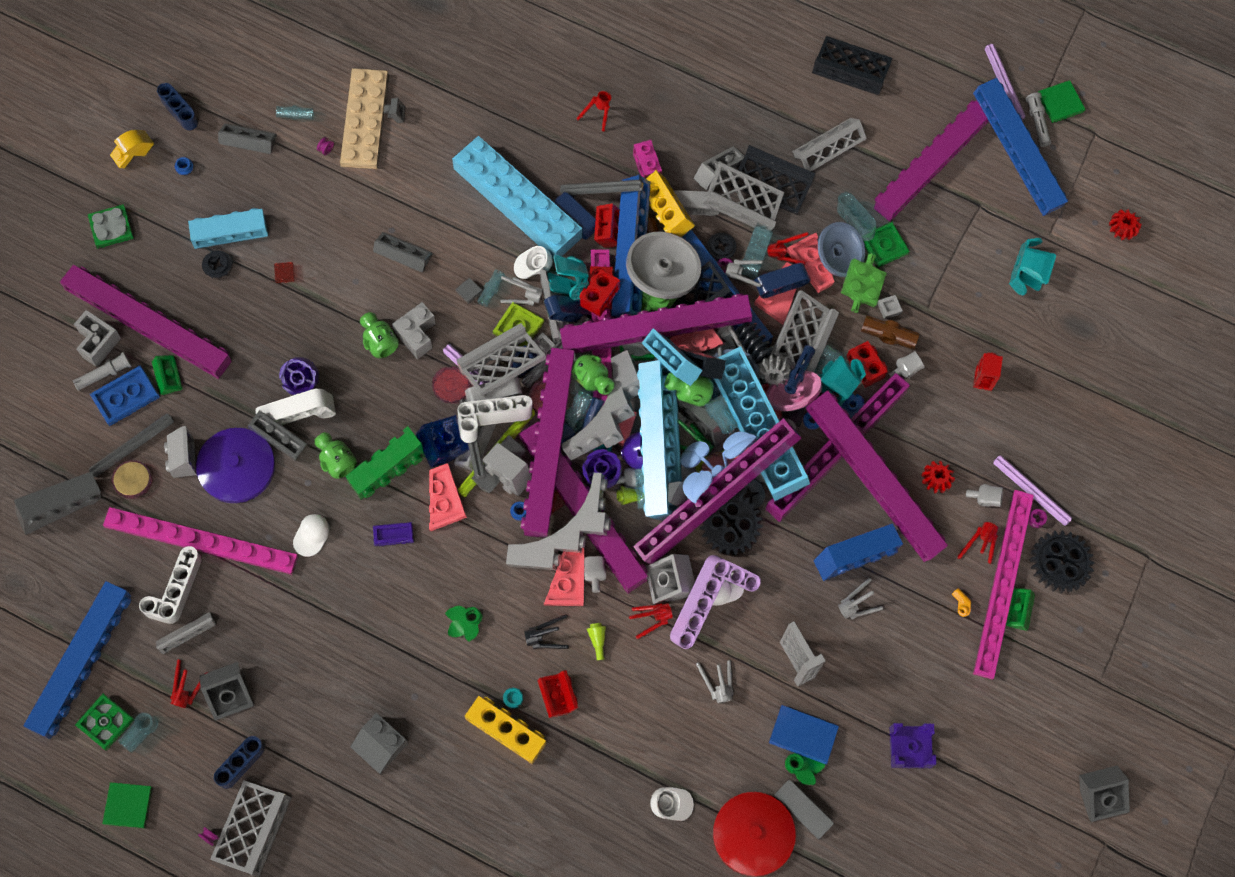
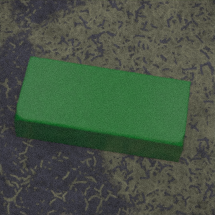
[152,355,182,395]
[1006,588,1035,631]

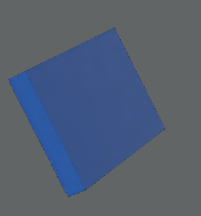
[90,365,160,426]
[769,705,839,764]

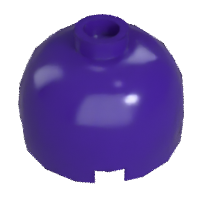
[279,357,319,395]
[621,432,643,470]
[582,449,622,489]

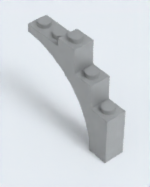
[561,350,640,460]
[506,473,611,570]

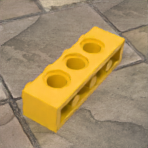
[646,170,695,237]
[465,696,546,765]

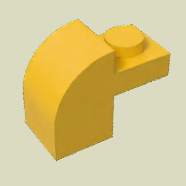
[110,130,154,168]

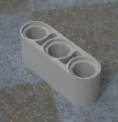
[674,190,720,216]
[465,376,523,402]

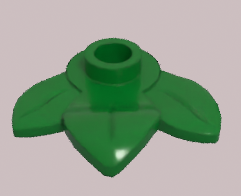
[445,606,482,642]
[785,753,825,785]

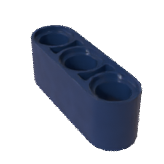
[157,83,198,131]
[553,192,596,240]
[754,263,811,299]
[544,295,592,323]
[213,736,265,789]

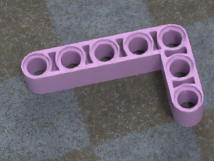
[670,555,760,649]

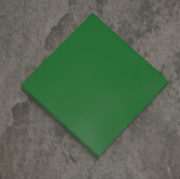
[1038,80,1085,123]
[861,222,910,268]
[102,782,152,829]

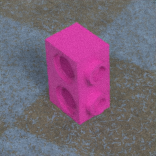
[633,140,662,179]

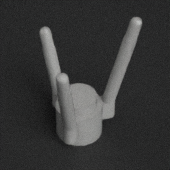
[726,259,763,287]
[500,276,543,306]
[717,325,746,357]
[838,578,883,620]
[696,660,734,704]

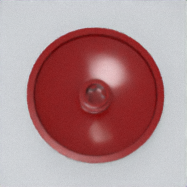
[713,792,796,877]

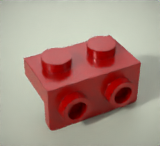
[537,670,578,718]

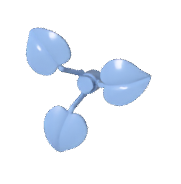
[680,432,757,503]

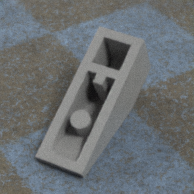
[693,146,745,190]

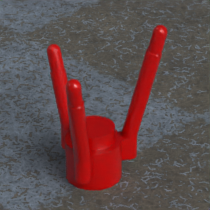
[576,91,612,132]
[767,232,809,265]
[957,522,999,564]
[629,603,672,639]
[170,659,208,708]

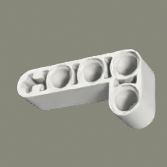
[255,389,336,425]
[458,395,532,443]
[139,546,202,624]

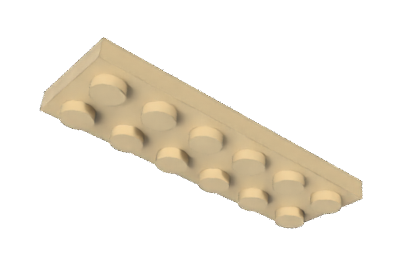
[340,69,388,169]

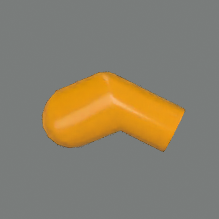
[952,588,971,617]

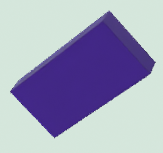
[373,522,414,546]

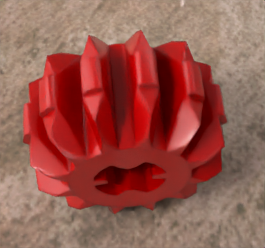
[1109,209,1142,241]
[921,461,955,494]

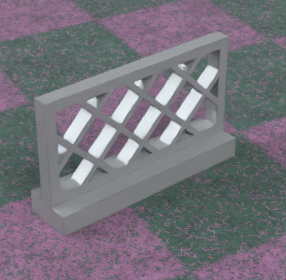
[702,162,784,234]
[771,290,839,372]
[456,323,546,396]
[780,621,825,687]
[210,780,291,877]

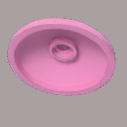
[766,371,822,411]

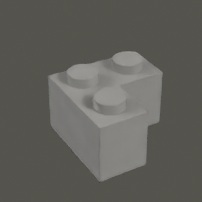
[392,302,435,360]
[74,310,121,367]
[483,443,532,496]

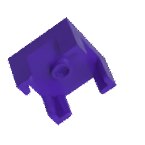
[889,723,936,768]

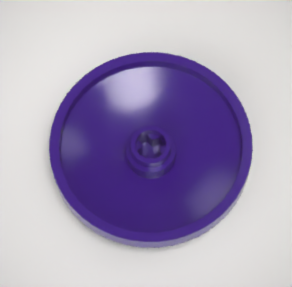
[196,428,275,503]

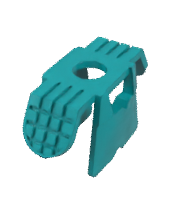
[1009,238,1056,296]
[547,255,589,300]
[818,356,866,406]

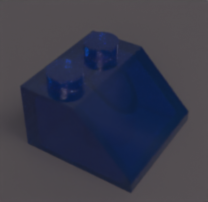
[415,415,469,468]

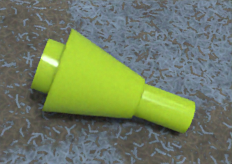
[617,486,645,505]
[587,623,606,660]

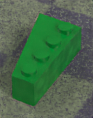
[345,426,424,500]

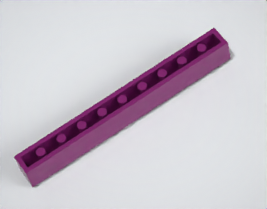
[874,100,989,222]
[60,265,232,379]
[560,294,752,354]
[521,348,574,538]
[765,373,910,522]
[805,391,948,562]
[633,418,801,564]
[519,421,648,594]

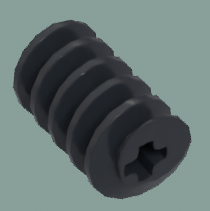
[735,322,774,364]

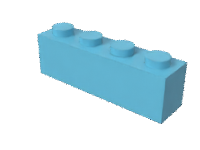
[188,208,268,249]
[642,328,703,386]

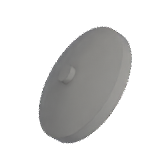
[626,232,701,299]

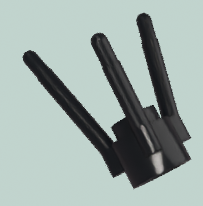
[524,614,569,649]

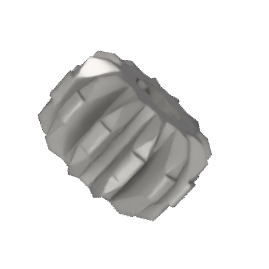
[758,355,791,387]

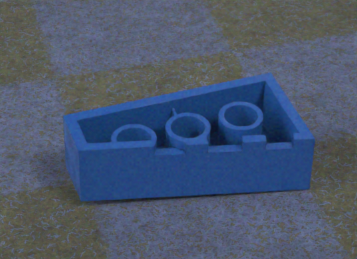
[813,523,903,581]

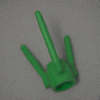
[677,419,714,458]

